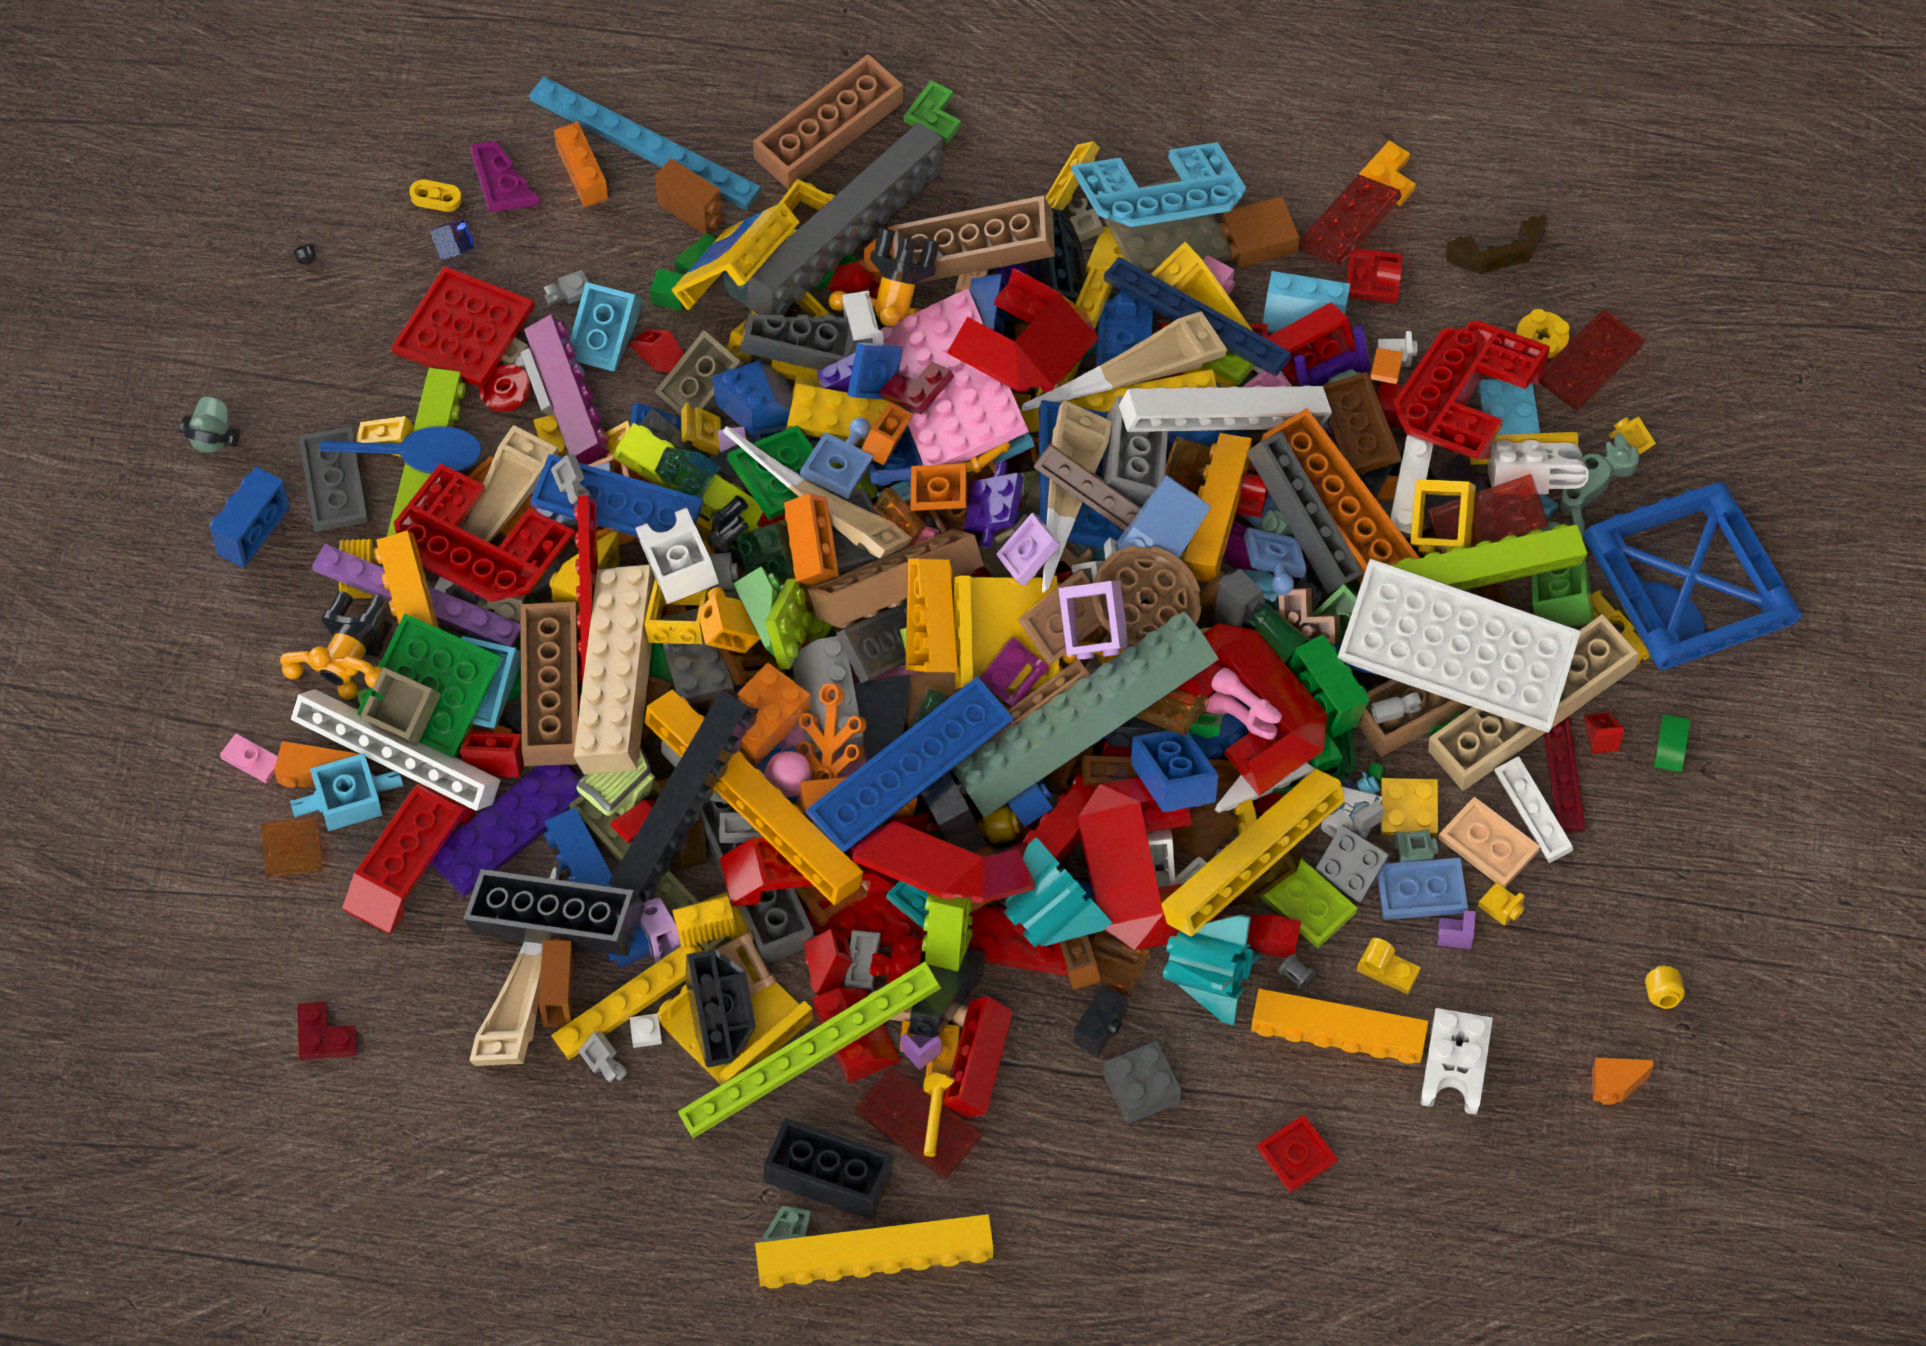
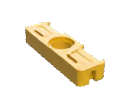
[1591,590,1650,666]

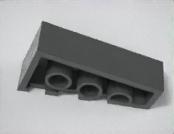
[739,314,853,370]
[1212,569,1266,630]

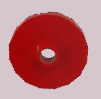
[479,364,532,412]

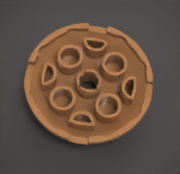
[1092,545,1201,647]

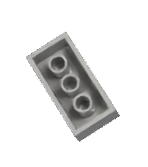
[1102,396,1168,507]

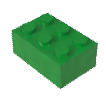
[1288,635,1369,739]

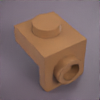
[1060,541,1095,569]

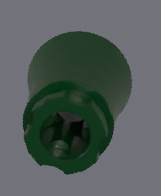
[1249,604,1311,666]

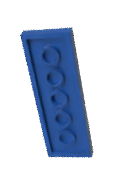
[530,454,704,538]

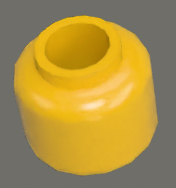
[978,805,1021,844]
[1645,965,1685,1009]

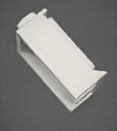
[842,291,884,354]

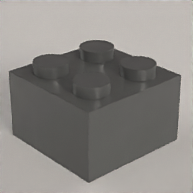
[1103,1041,1181,1124]

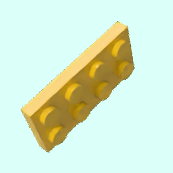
[787,383,901,446]

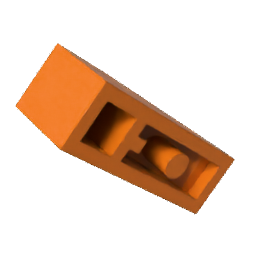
[274,741,359,788]

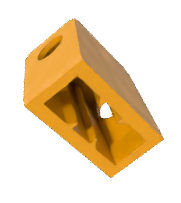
[698,587,760,654]

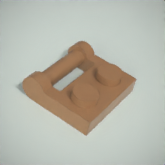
[716,931,777,996]

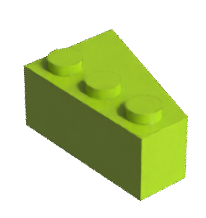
[922,893,973,971]

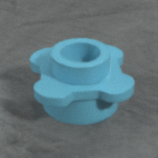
[1357,771,1381,796]

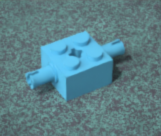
[290,753,403,831]

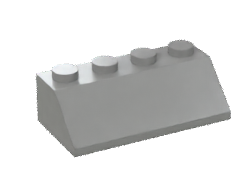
[792,636,864,757]

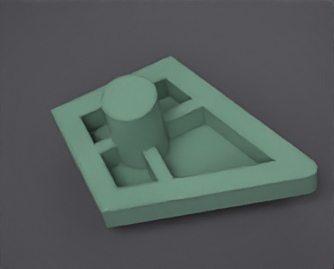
[761,1206,811,1242]

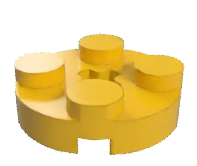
[1516,309,1569,359]

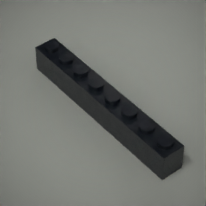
[608,689,759,903]

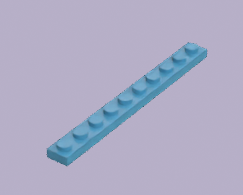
[529,76,761,210]

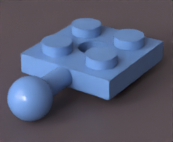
[800,417,874,499]
[1244,527,1306,595]

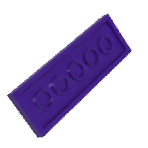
[431,765,582,897]

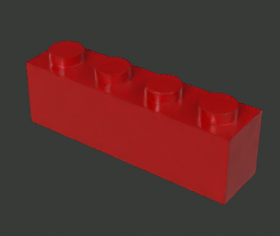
[942,996,1013,1118]

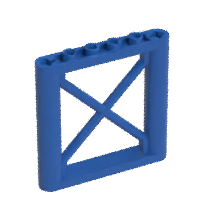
[1583,482,1802,670]

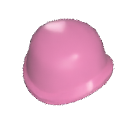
[765,751,813,797]

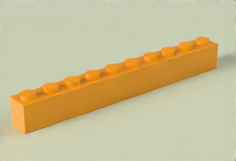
[645,690,863,906]

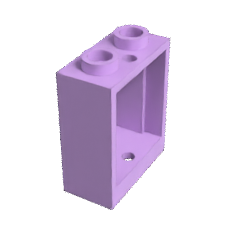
[1058,581,1129,660]

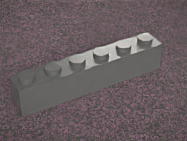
[1246,431,1364,594]

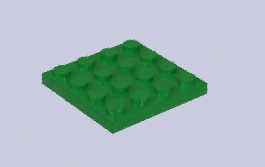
[357,613,504,758]

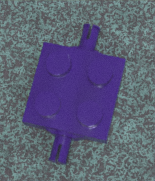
[964,461,1024,548]

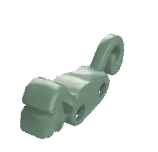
[1539,432,1639,541]

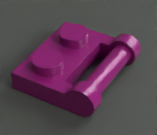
[979,637,1050,709]

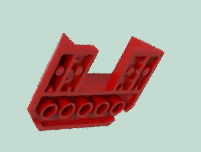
[947,268,1098,391]
[1393,320,1550,460]
[394,463,575,602]
[1172,623,1327,796]
[1077,777,1215,951]
[850,813,1035,903]

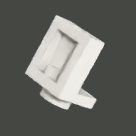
[1378,331,1417,367]

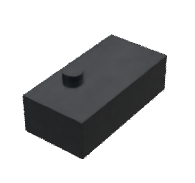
[921,772,987,853]
[763,1118,894,1219]

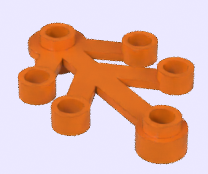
[797,683,866,780]

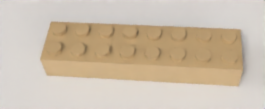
[574,565,655,774]
[1428,614,1638,792]

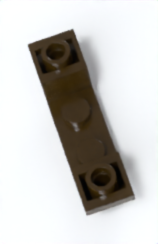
[1445,215,1547,275]
[648,768,708,869]
[1227,838,1306,906]

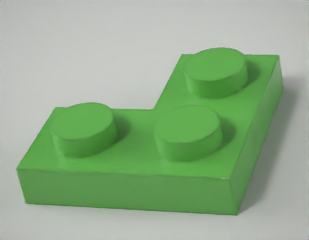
[904,80,961,144]

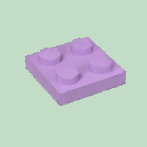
[996,513,1060,586]

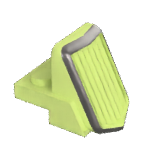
[577,748,655,816]

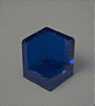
[429,218,474,260]

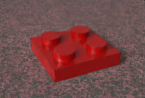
[1256,1115,1338,1193]

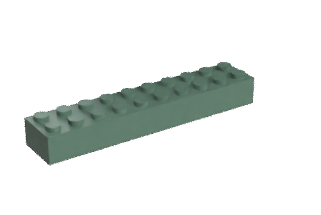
[952,611,1218,818]

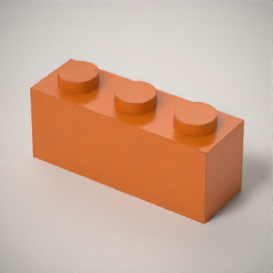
[554,122,608,207]
[784,493,839,585]

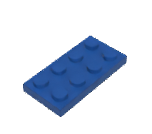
[861,436,924,486]

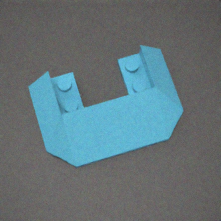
[1071,142,1246,227]

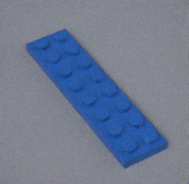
[805,676,1014,854]

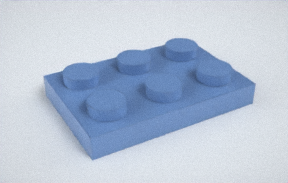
[1377,858,1468,920]

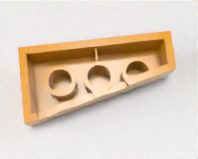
[906,559,958,672]

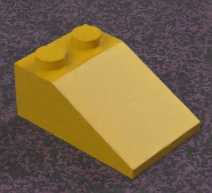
[549,531,621,614]

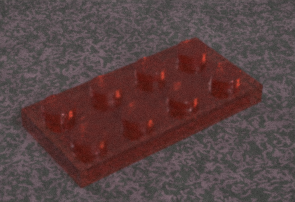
[1299,175,1402,266]
[1539,309,1645,411]
[1428,474,1549,554]
[855,1067,982,1180]

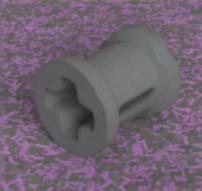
[1278,953,1316,991]

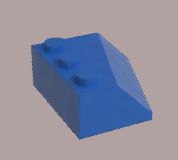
[713,360,793,437]

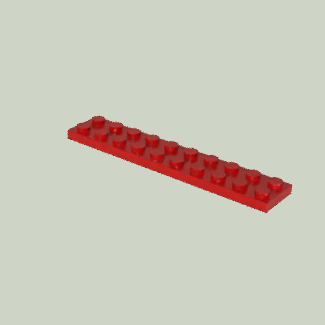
[806,886,1090,976]

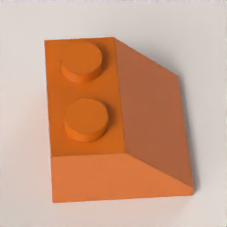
[911,463,969,511]

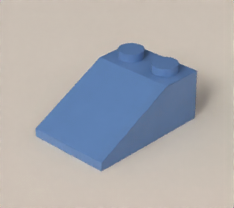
[1118,475,1211,558]

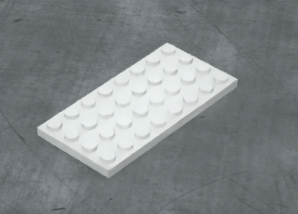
[1338,559,1581,733]

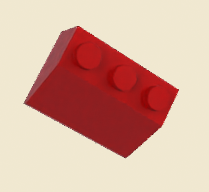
[1266,302,1356,387]
[812,987,901,1084]

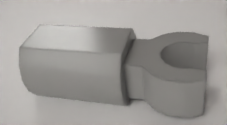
[1371,692,1421,724]

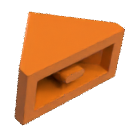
[1370,348,1403,384]

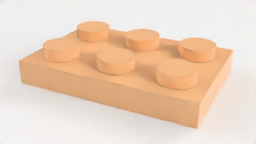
[1438,797,1540,888]

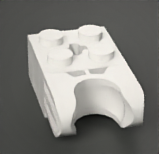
[1487,440,1589,495]
[635,508,719,604]
[1420,1008,1493,1115]

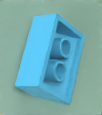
[1263,271,1350,334]

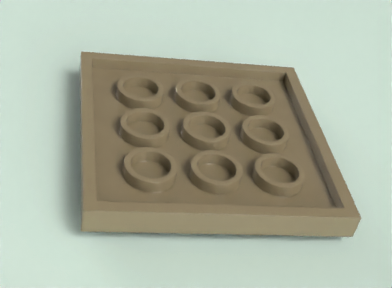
[1103,177,1232,274]

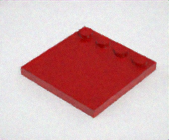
[391,266,535,389]

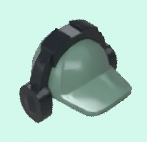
[180,396,240,453]

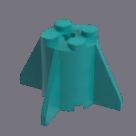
[1003,837,1112,947]
[1163,915,1262,1025]

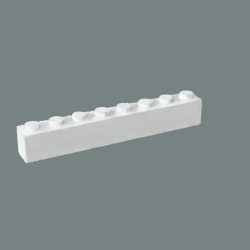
[1119,385,1332,432]
[291,689,500,811]

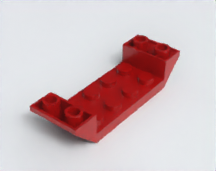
[342,783,476,935]
[720,837,896,907]

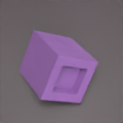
[1437,910,1476,949]
[901,1033,941,1070]

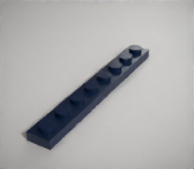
[1103,257,1291,377]

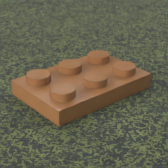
[1017,570,1102,664]

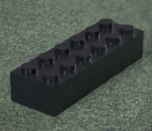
[463,869,645,957]

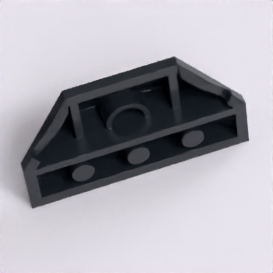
[1029,208,1087,301]
[686,949,756,1068]

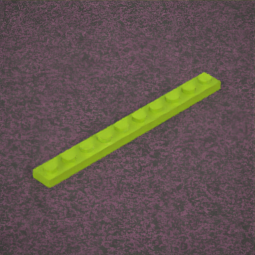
[678,962,941,1138]

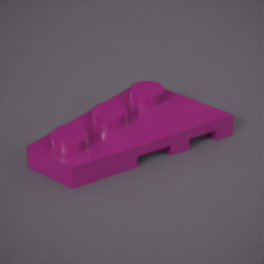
[470,141,540,212]

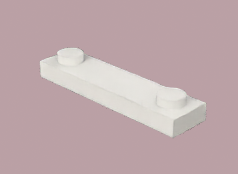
[1390,435,1433,539]
[1494,756,1573,863]

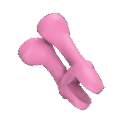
[1205,668,1282,739]

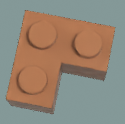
[1279,588,1341,644]

